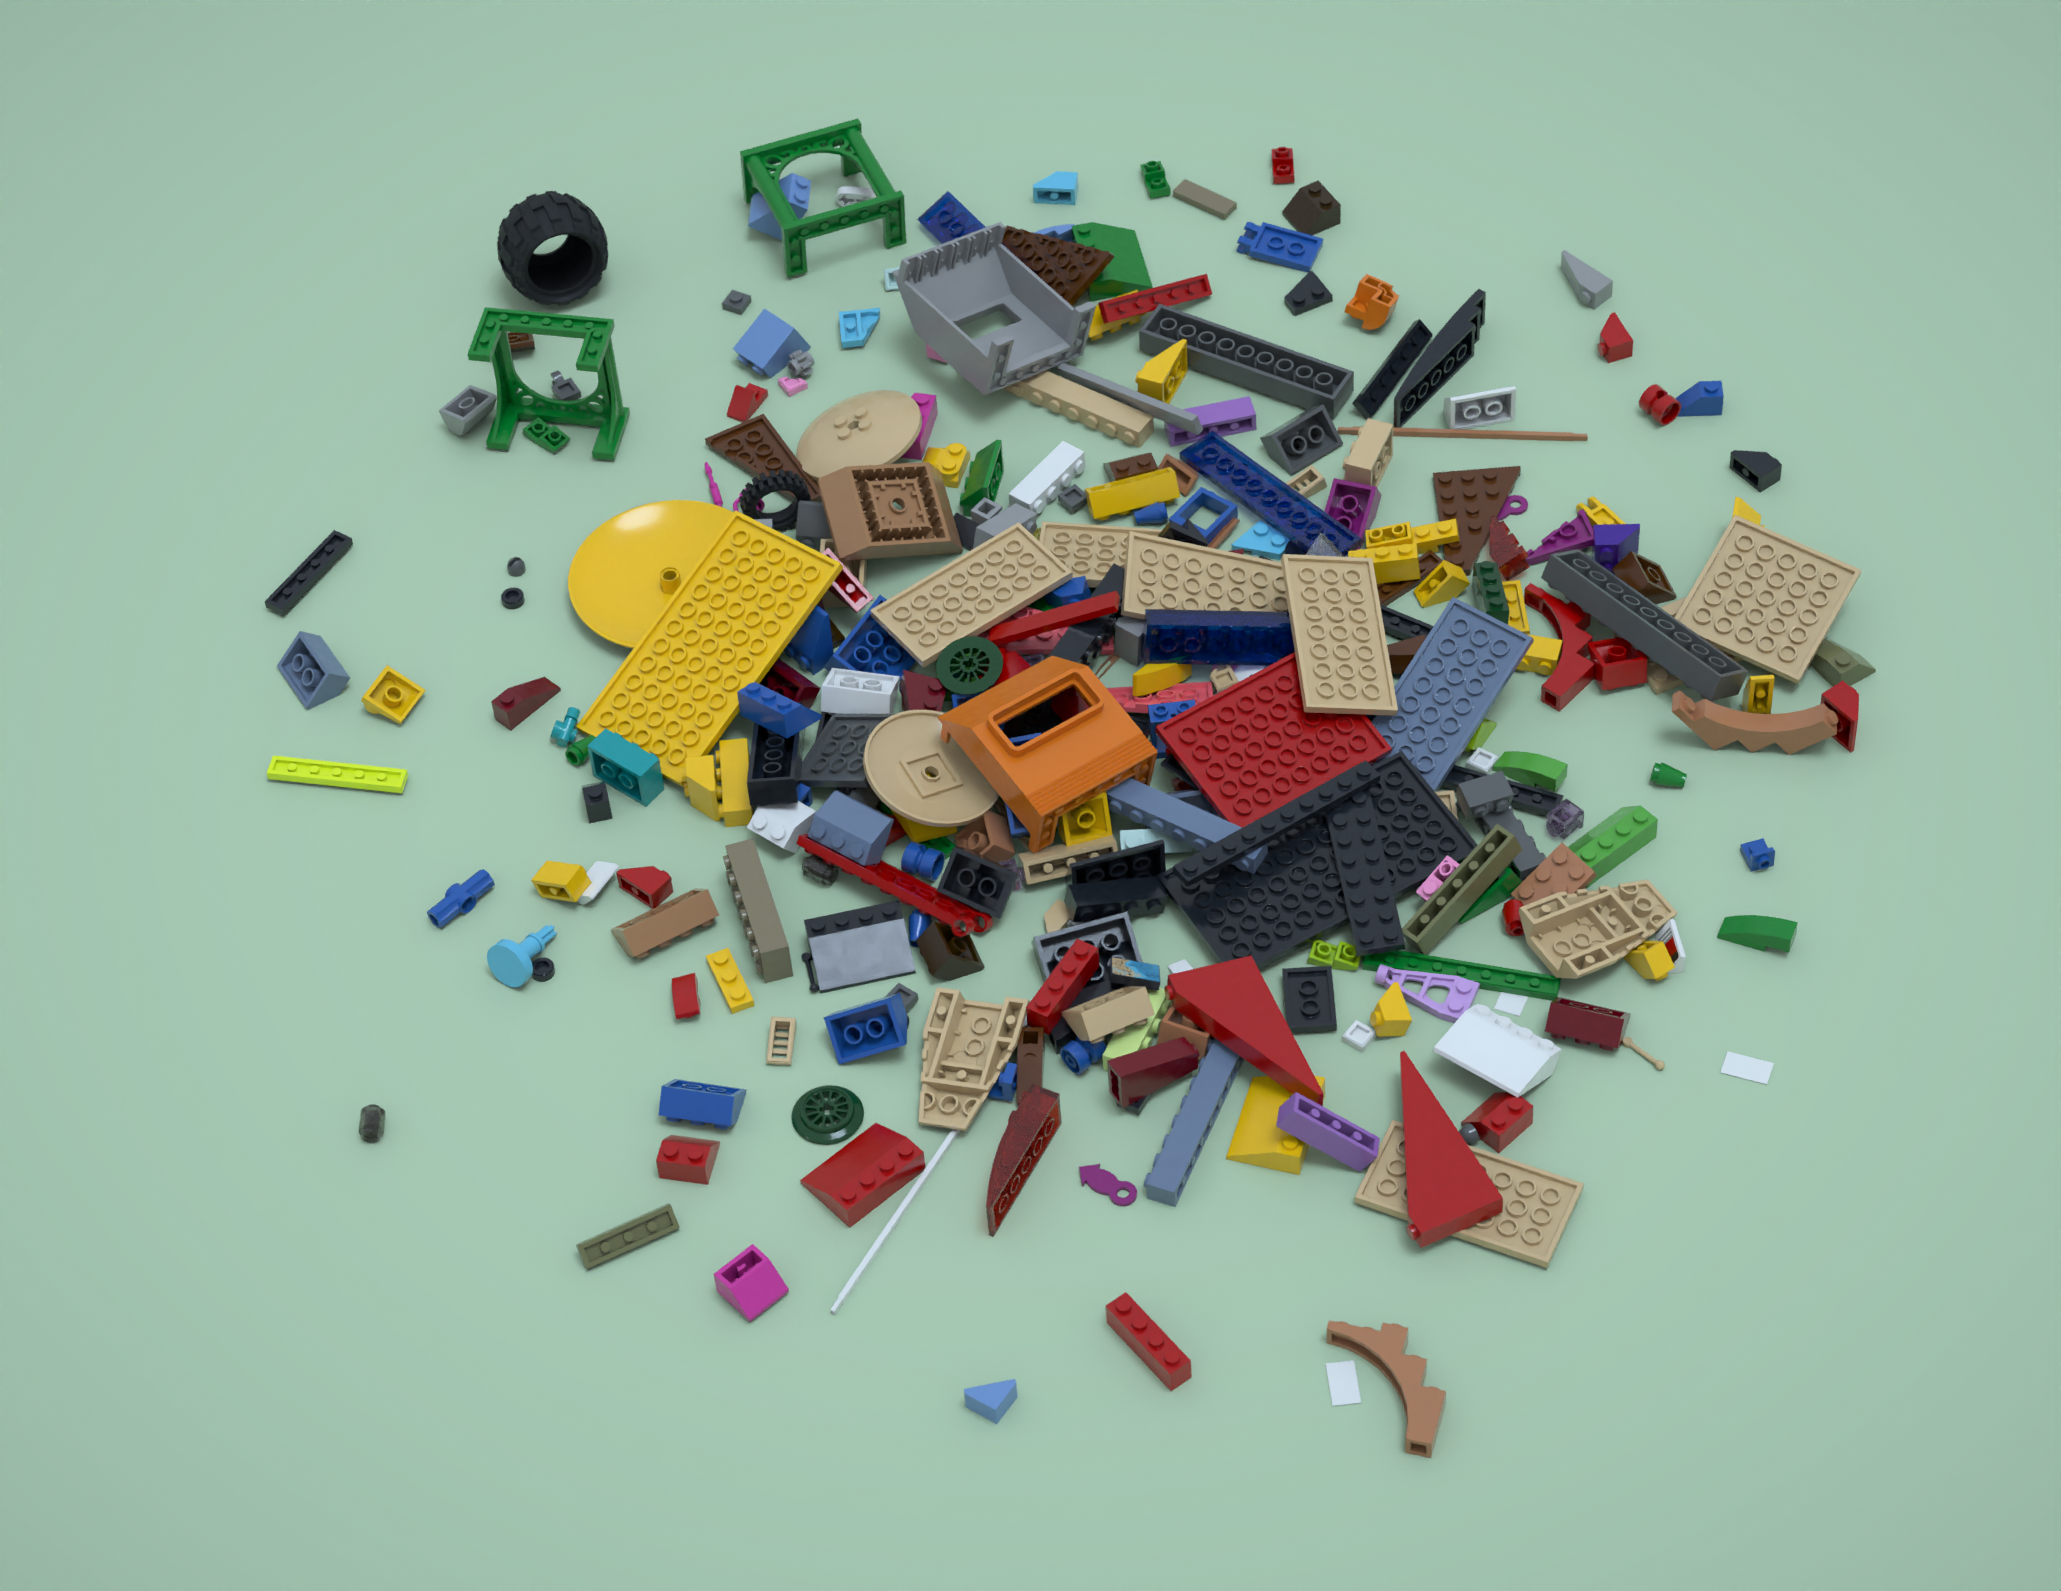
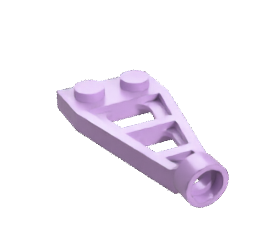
[1375,964,1480,1023]

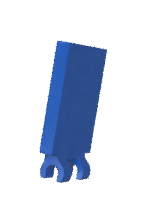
[1236,222,1323,272]

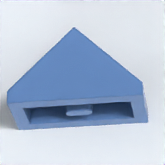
[964,1379,1018,1424]

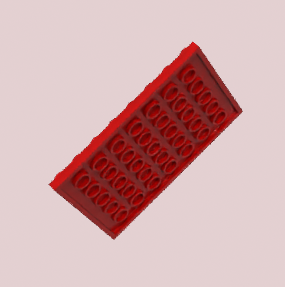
[1155,652,1392,828]

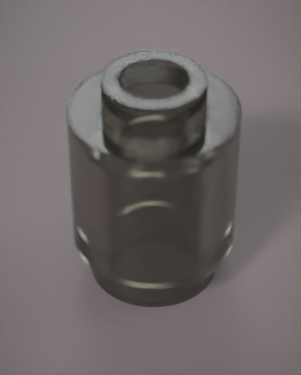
[802,855,839,885]
[359,1104,386,1143]

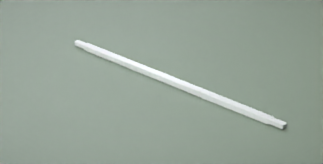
[830,1129,962,1315]

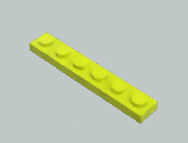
[266,756,409,793]

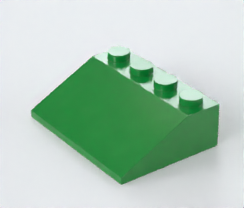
[1072,222,1153,302]

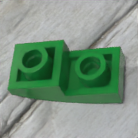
[1140,161,1171,199]
[523,417,570,453]

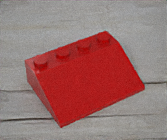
[800,1123,926,1228]

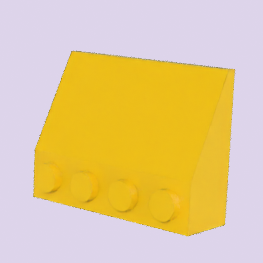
[1226,1075,1325,1175]

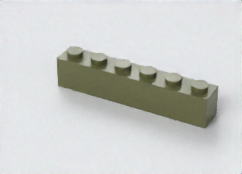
[1402,824,1522,955]

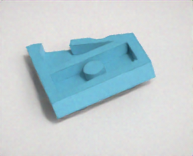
[839,308,881,348]
[1232,520,1291,560]

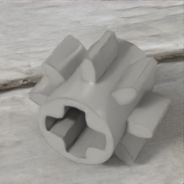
[787,349,814,378]

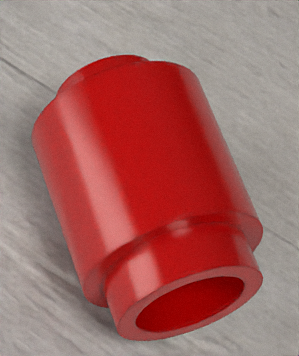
[1502,899,1525,936]

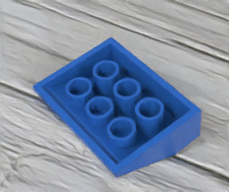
[824,595,916,681]
[783,605,834,675]

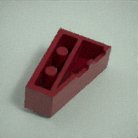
[899,670,947,712]

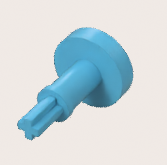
[487,925,557,987]

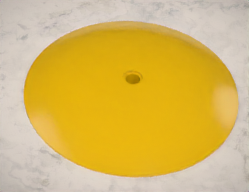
[568,500,734,649]

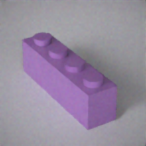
[1164,396,1256,447]
[1276,1092,1380,1172]

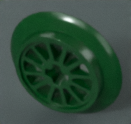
[936,636,1003,694]
[792,1085,864,1144]

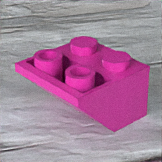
[713,1244,789,1322]

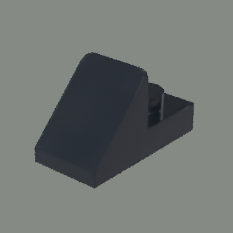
[1157,519,1208,547]

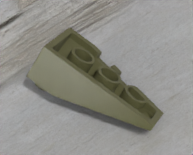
[1810,637,1876,686]

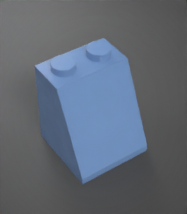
[748,173,811,240]
[733,308,811,378]

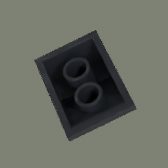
[937,846,1019,919]

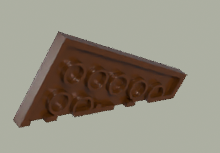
[705,414,822,502]

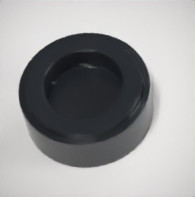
[501,587,525,609]
[532,957,555,982]

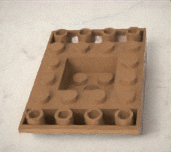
[817,462,963,561]

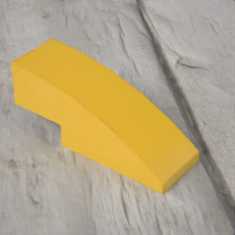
[1133,650,1192,697]

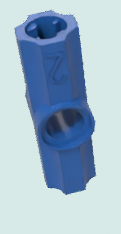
[427,869,495,928]

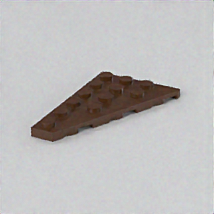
[1002,226,1115,306]
[1433,466,1521,576]

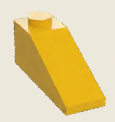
[1742,675,1775,714]

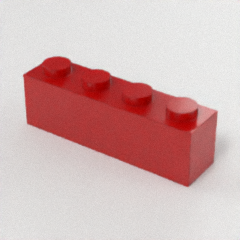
[1026,939,1099,1035]
[1105,1292,1192,1391]

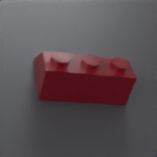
[759,658,821,709]
[1545,997,1631,1051]

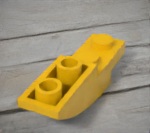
[1365,519,1459,554]

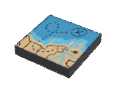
[1110,957,1160,991]

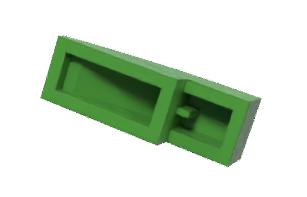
[1493,751,1568,792]

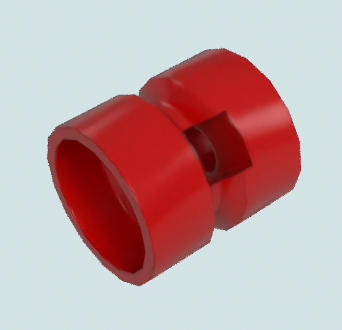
[1639,384,1681,425]

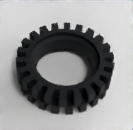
[739,469,812,533]

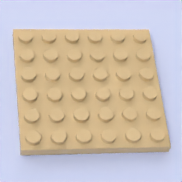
[1675,515,1861,685]

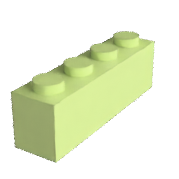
[1102,987,1172,1071]

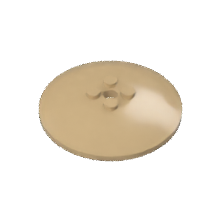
[797,390,922,481]
[863,710,999,827]

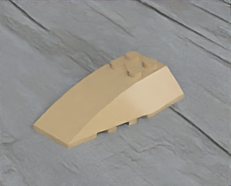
[1519,880,1678,979]
[919,987,1030,1131]

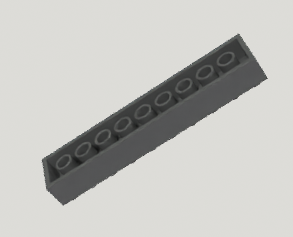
[1139,304,1354,418]
[1541,549,1749,701]

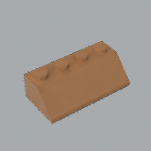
[611,888,719,959]

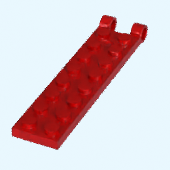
[796,834,993,937]

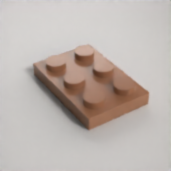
[1511,842,1597,905]

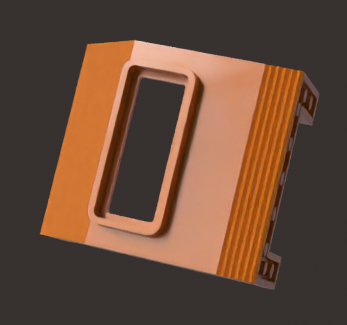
[937,656,1158,853]

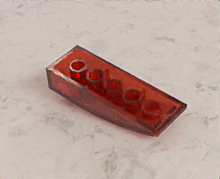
[986,1084,1062,1237]

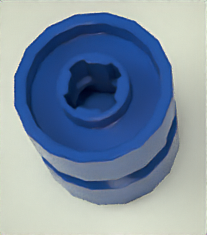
[901,841,945,881]
[1060,1036,1106,1075]

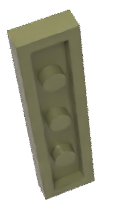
[576,1203,680,1269]

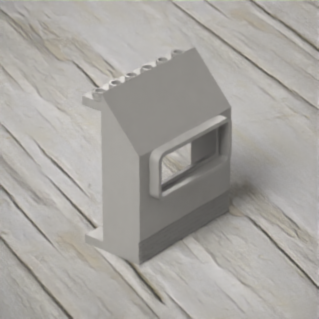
[893,222,1096,396]

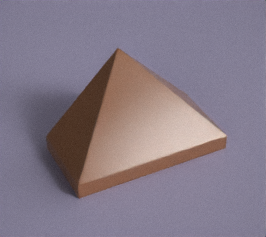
[1158,454,1199,496]

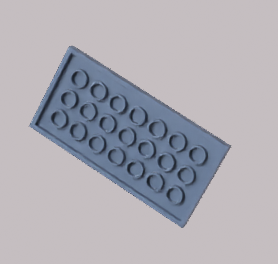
[1371,597,1534,792]

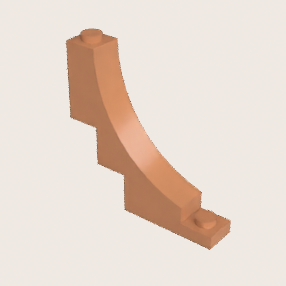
[1672,690,1838,755]

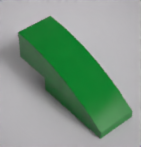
[1717,915,1798,953]

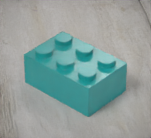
[587,728,664,807]

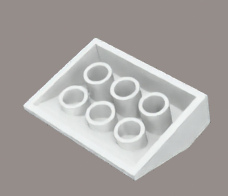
[1433,1004,1562,1097]

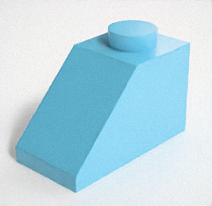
[1033,171,1079,205]

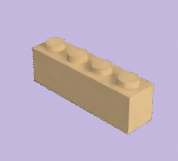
[1018,835,1118,885]

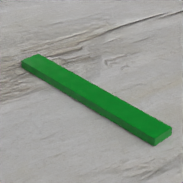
[1363,950,1561,1001]

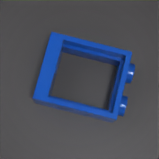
[1169,487,1238,546]
[1148,700,1196,759]

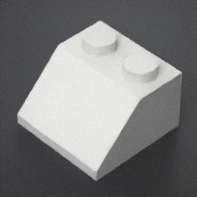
[747,801,817,854]

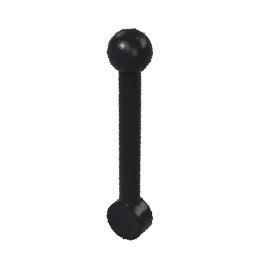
[802,952,819,993]

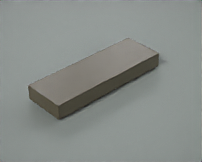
[1173,179,1237,220]

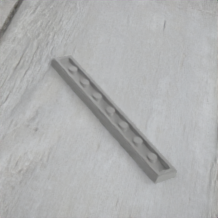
[1058,363,1203,435]

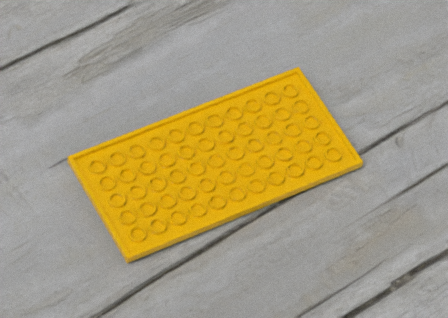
[576,510,844,788]

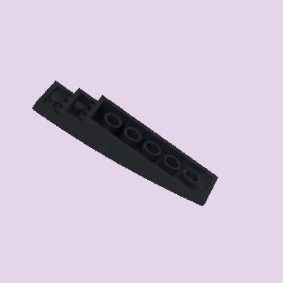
[1394,289,1486,428]

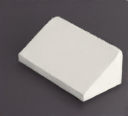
[577,861,619,905]

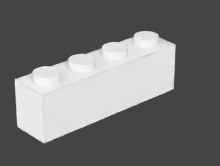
[1009,441,1086,514]

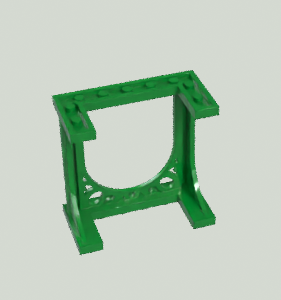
[740,119,906,277]
[468,307,630,460]

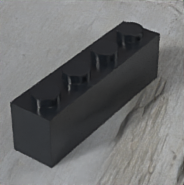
[1064,876,1168,922]

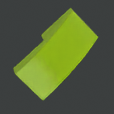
[1307,939,1361,970]

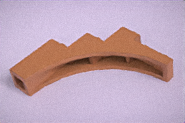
[1327,1320,1446,1458]

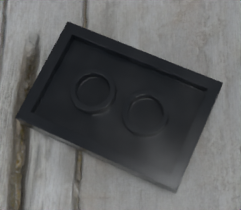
[1282,966,1337,1033]

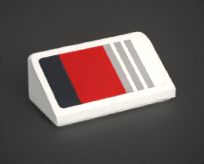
[1655,919,1686,974]

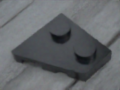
[1284,271,1333,316]

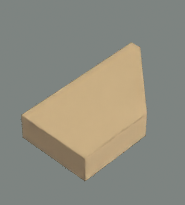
[1210,655,1239,693]
[1044,899,1071,933]

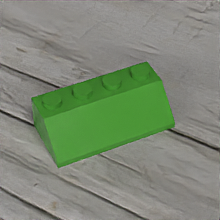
[1568,805,1658,888]

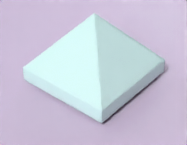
[883,267,900,291]

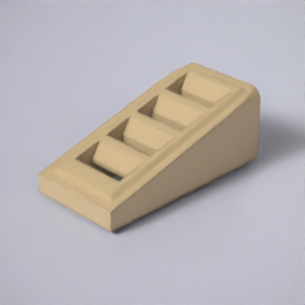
[1276,465,1327,506]
[766,1016,797,1065]

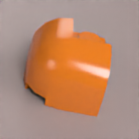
[1344,274,1399,330]

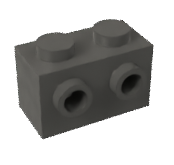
[1455,771,1514,820]

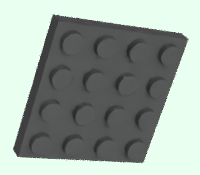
[800,714,895,788]

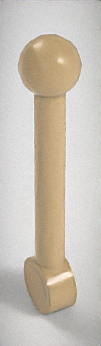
[1622,1037,1665,1070]

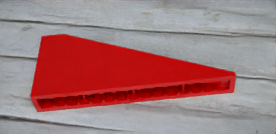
[1164,956,1324,1106]
[1400,1051,1503,1248]

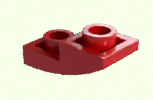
[1271,147,1295,184]
[672,973,700,1019]

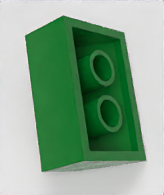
[960,440,1004,517]

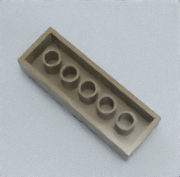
[723,838,793,983]

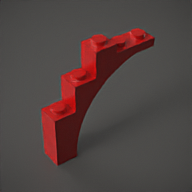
[1524,583,1595,712]

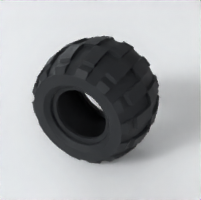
[497,191,608,306]

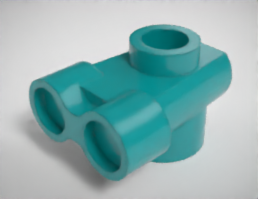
[550,707,581,747]

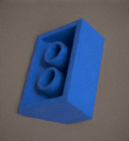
[737,682,822,738]
[824,993,907,1064]
[658,1079,747,1129]

